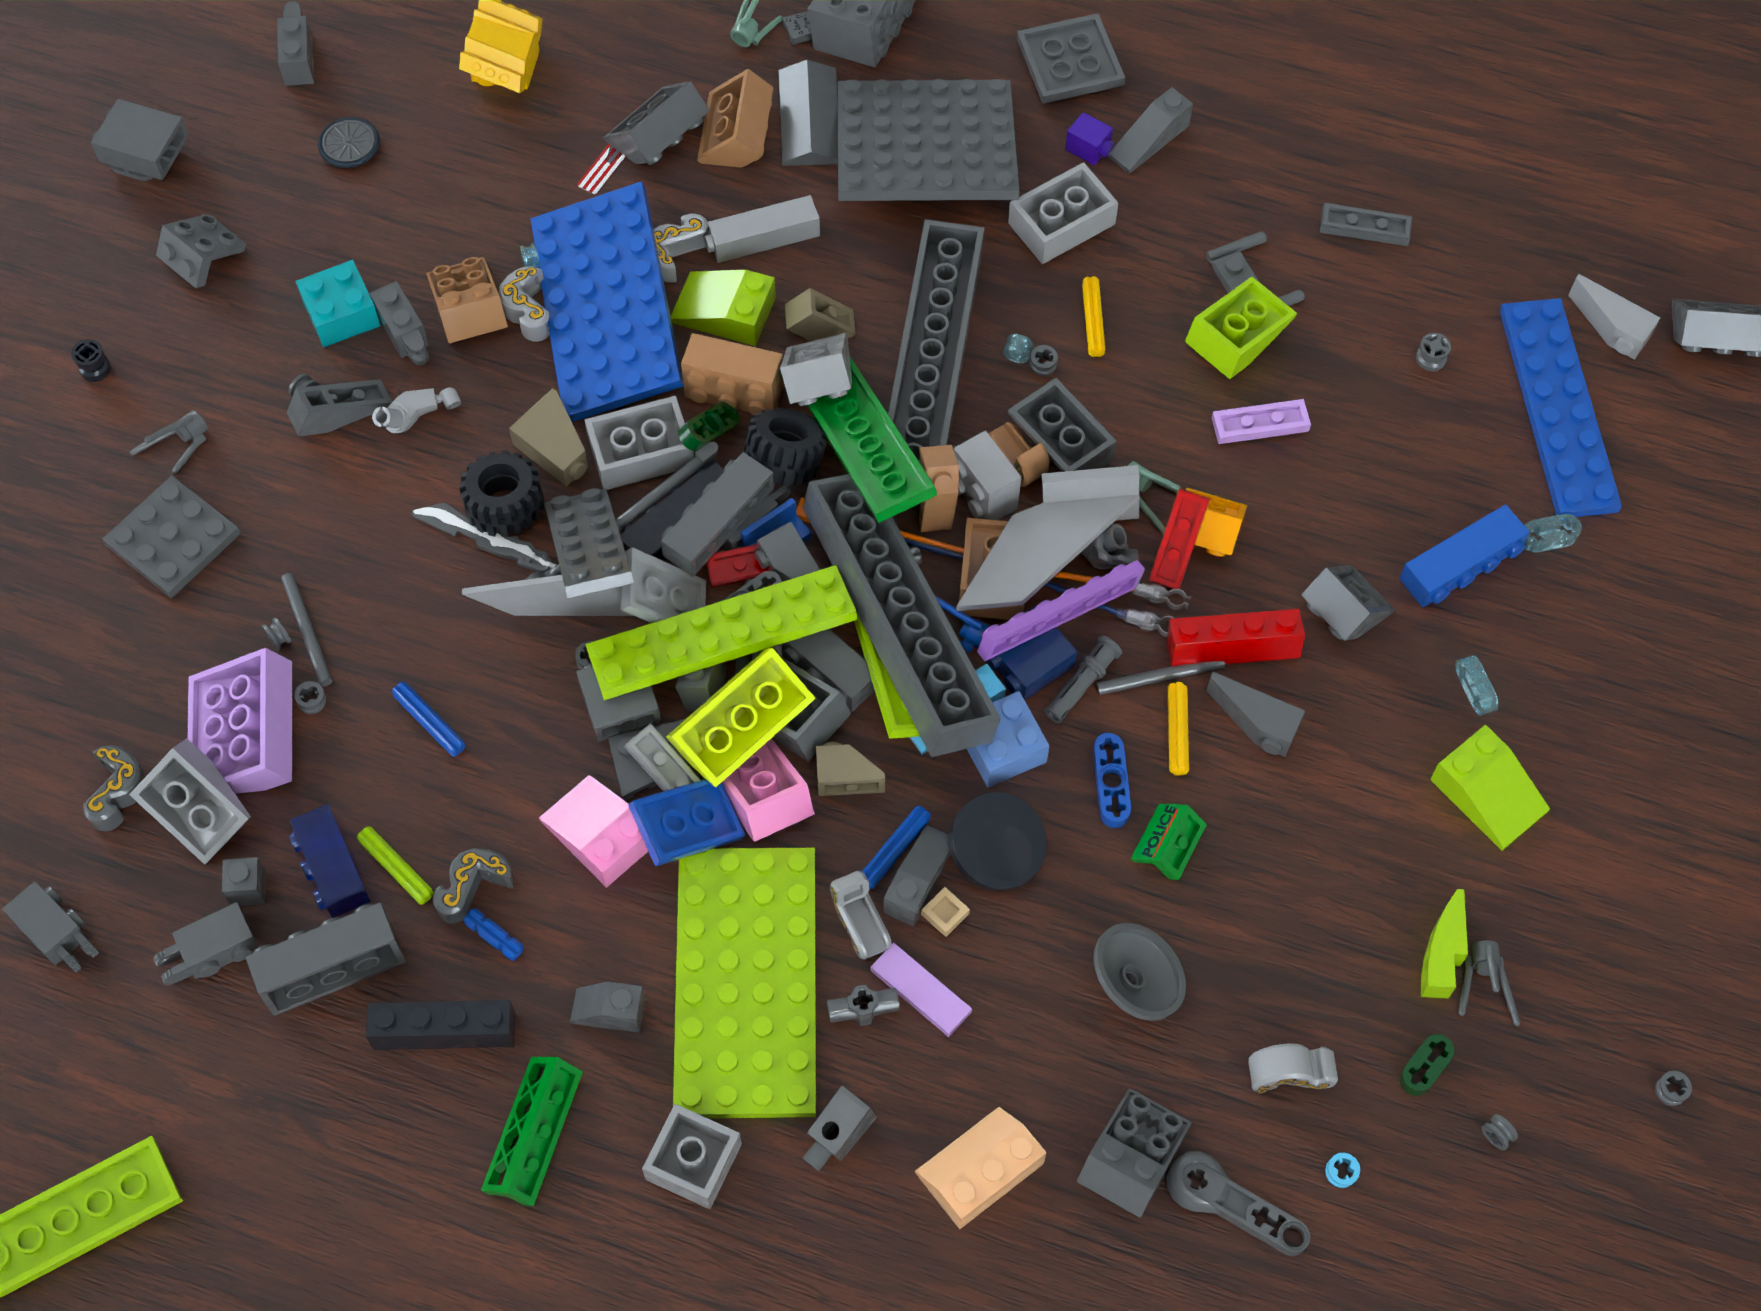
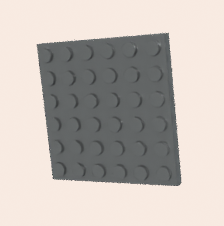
[838,79,1019,201]

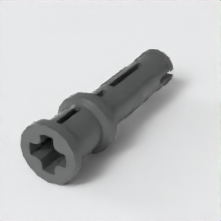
[1044,635,1123,724]

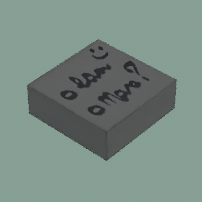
[783,11,812,45]

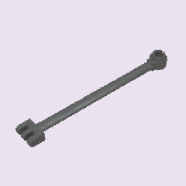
[525,441,718,580]

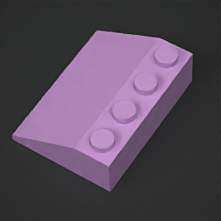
[188,648,292,794]

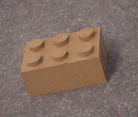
[681,333,784,415]

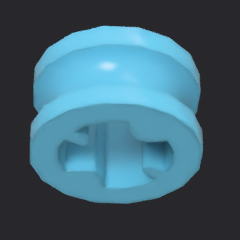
[1325,1153,1360,1188]

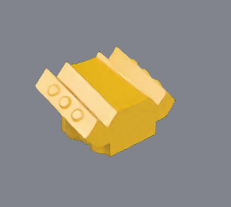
[459,0,543,93]

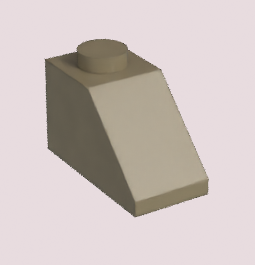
[785,288,856,340]
[816,742,885,796]

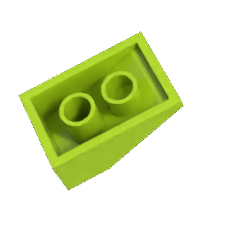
[671,270,776,346]
[1185,277,1297,379]
[1430,725,1550,851]

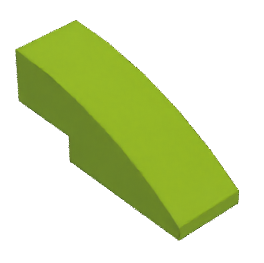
[1421,889,1468,999]

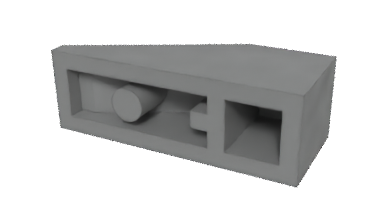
[1568,274,1660,360]

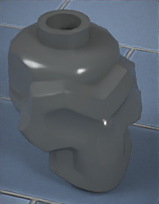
[1081,523,1139,569]

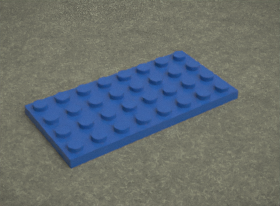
[530,181,684,422]

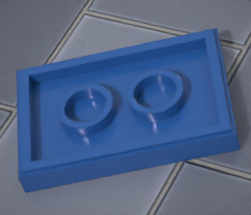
[628,779,745,867]

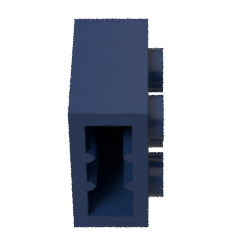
[985,605,1077,700]

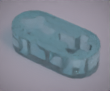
[1524,514,1582,552]
[1455,655,1498,716]

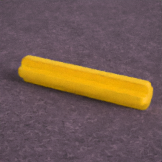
[1082,276,1105,357]
[1168,682,1189,776]

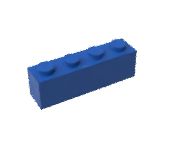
[1399,504,1530,608]

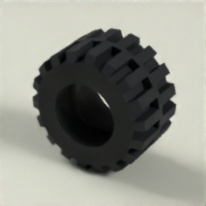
[743,408,827,486]
[459,450,544,537]

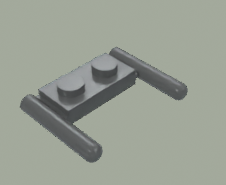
[1205,231,1305,306]

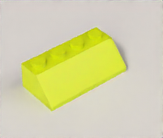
[666,648,816,788]

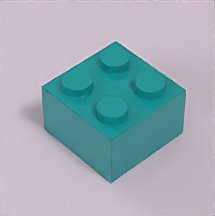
[295,260,381,348]

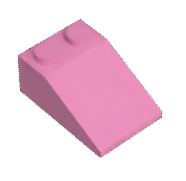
[722,738,814,842]
[539,775,648,888]

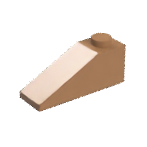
[919,445,959,532]

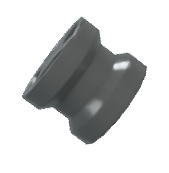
[1416,333,1451,372]

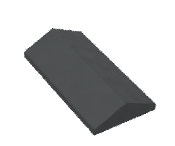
[779,60,838,166]

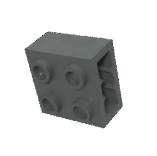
[576,664,661,742]

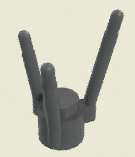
[130,410,208,474]
[1458,940,1520,1026]

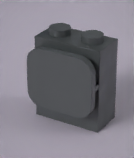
[91,99,189,181]

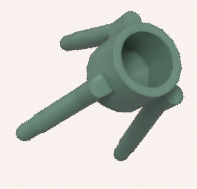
[730,0,783,47]
[1128,461,1181,535]

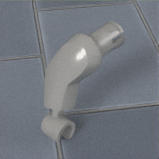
[372,387,461,434]

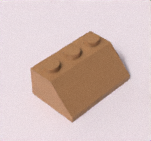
[697,69,773,168]

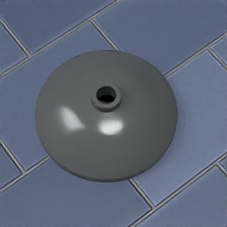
[1094,923,1186,1021]

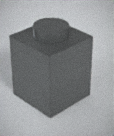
[222,857,266,906]

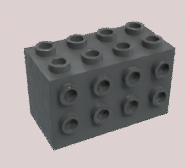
[808,0,916,68]

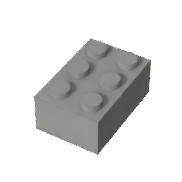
[1008,162,1118,264]
[584,396,694,490]

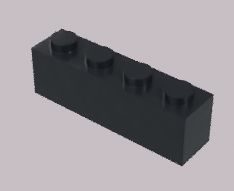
[620,460,724,561]
[366,1000,516,1050]

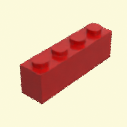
[1166,609,1305,666]

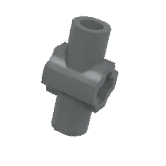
[827,985,899,1026]

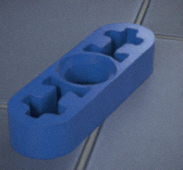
[1093,733,1131,828]

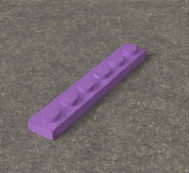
[977,560,1145,661]

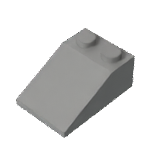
[780,333,853,406]
[129,738,251,864]

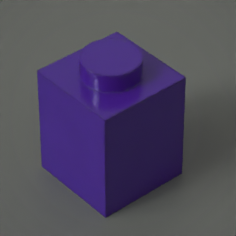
[1065,112,1113,166]

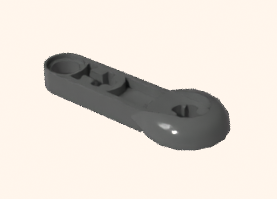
[1166,1151,1311,1256]

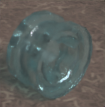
[519,242,541,268]
[1003,334,1033,363]

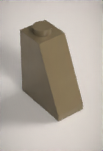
[509,388,588,487]

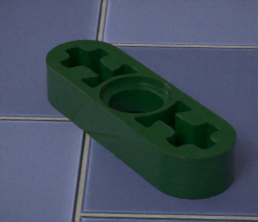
[678,402,740,451]

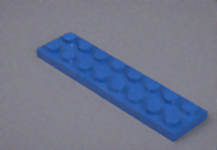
[1499,298,1622,519]

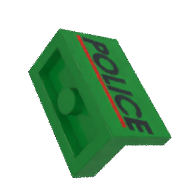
[1130,804,1207,880]

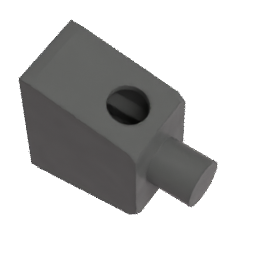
[802,1086,877,1171]

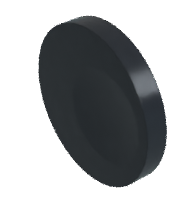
[949,792,1047,892]

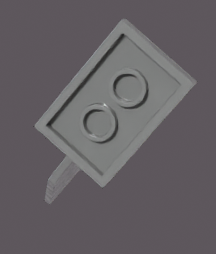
[956,465,1139,611]
[462,547,706,623]

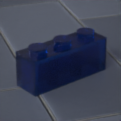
[288,804,371,918]

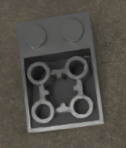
[1077,1088,1192,1218]

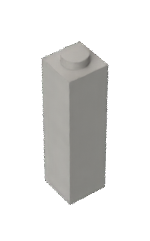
[704,195,820,263]

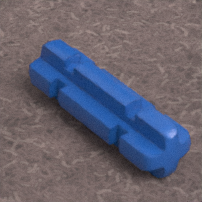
[464,908,524,961]

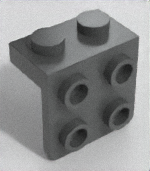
[156,214,246,288]

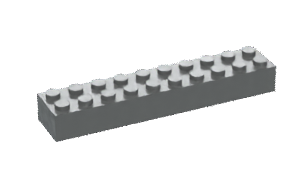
[888,219,985,463]
[803,474,1001,757]

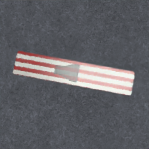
[577,106,639,194]

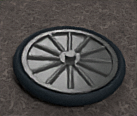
[318,117,380,168]

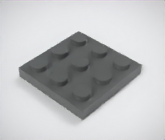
[1016,13,1126,104]
[102,475,241,599]

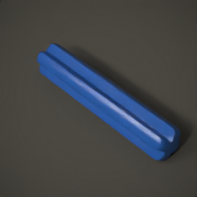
[392,681,466,757]
[862,806,931,889]

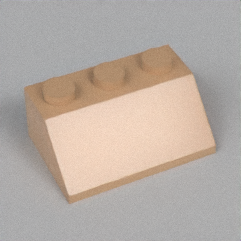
[915,1107,1046,1229]

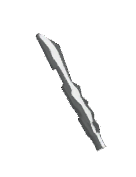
[412,502,557,574]

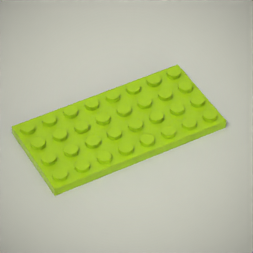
[673,848,816,1118]

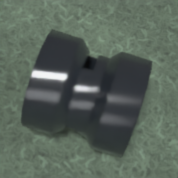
[71,339,111,382]

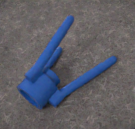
[935,596,991,653]

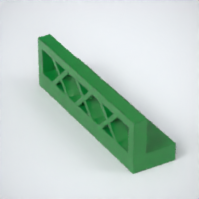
[481,1057,583,1206]

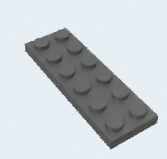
[544,488,633,598]

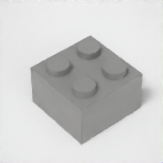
[954,430,1021,520]
[642,1104,742,1209]

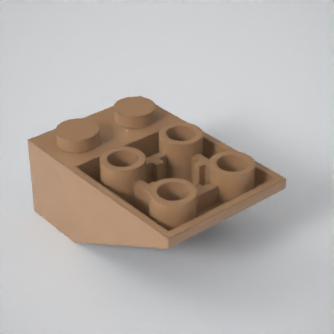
[426,257,508,343]

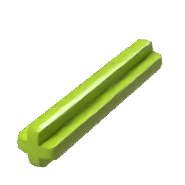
[357,826,434,905]

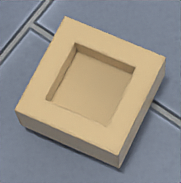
[921,887,970,937]

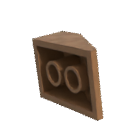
[959,518,1024,620]

